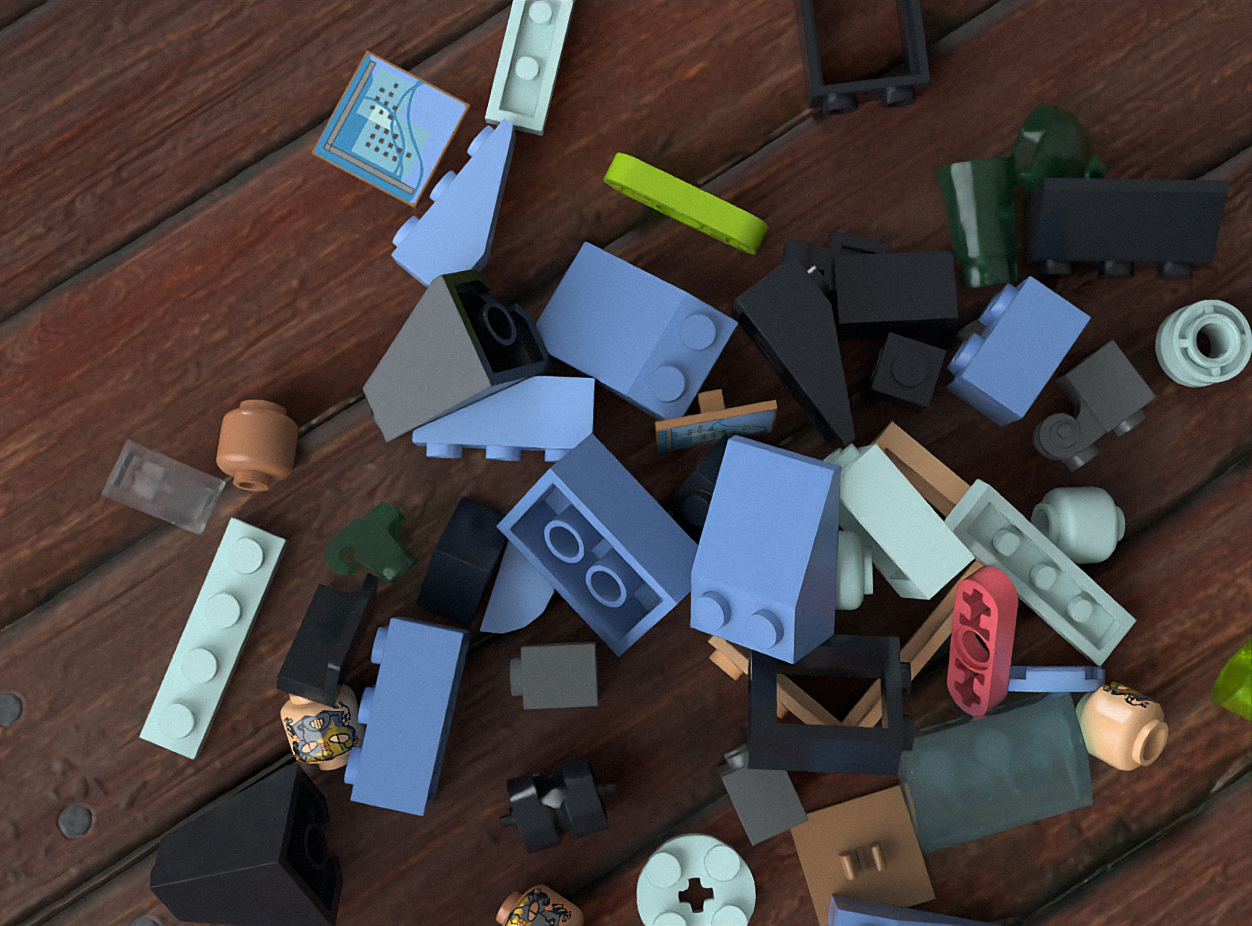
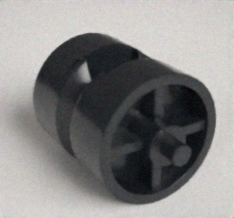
[499,754,617,854]

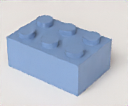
[496,433,698,657]
[344,616,472,816]

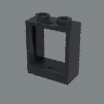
[794,0,931,115]
[747,634,914,776]

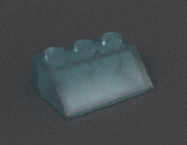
[898,692,1093,854]

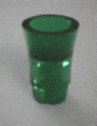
[933,157,1019,289]

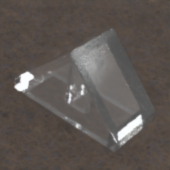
[101,439,226,535]

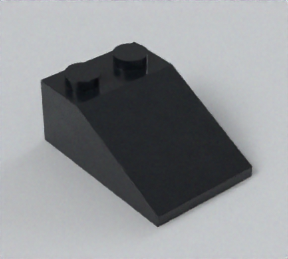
[730,255,856,452]

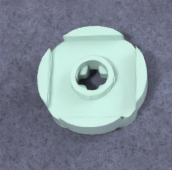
[636,833,756,926]

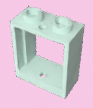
[823,444,975,600]

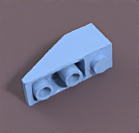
[391,118,517,288]
[412,376,596,463]

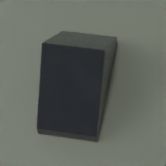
[416,496,508,627]

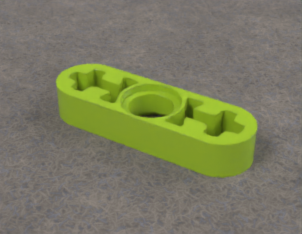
[603,153,769,254]

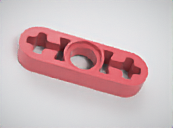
[947,566,1018,717]

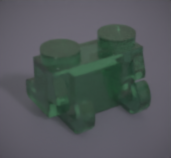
[324,502,420,585]

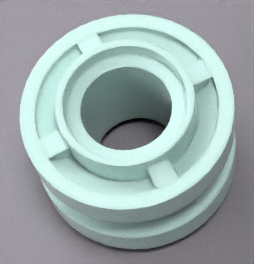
[1155,300,1252,387]

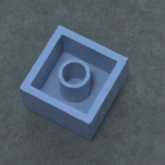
[944,276,1091,427]

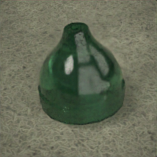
[1007,103,1107,192]

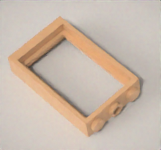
[706,421,983,727]

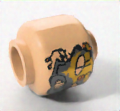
[1074,682,1168,771]
[280,685,366,770]

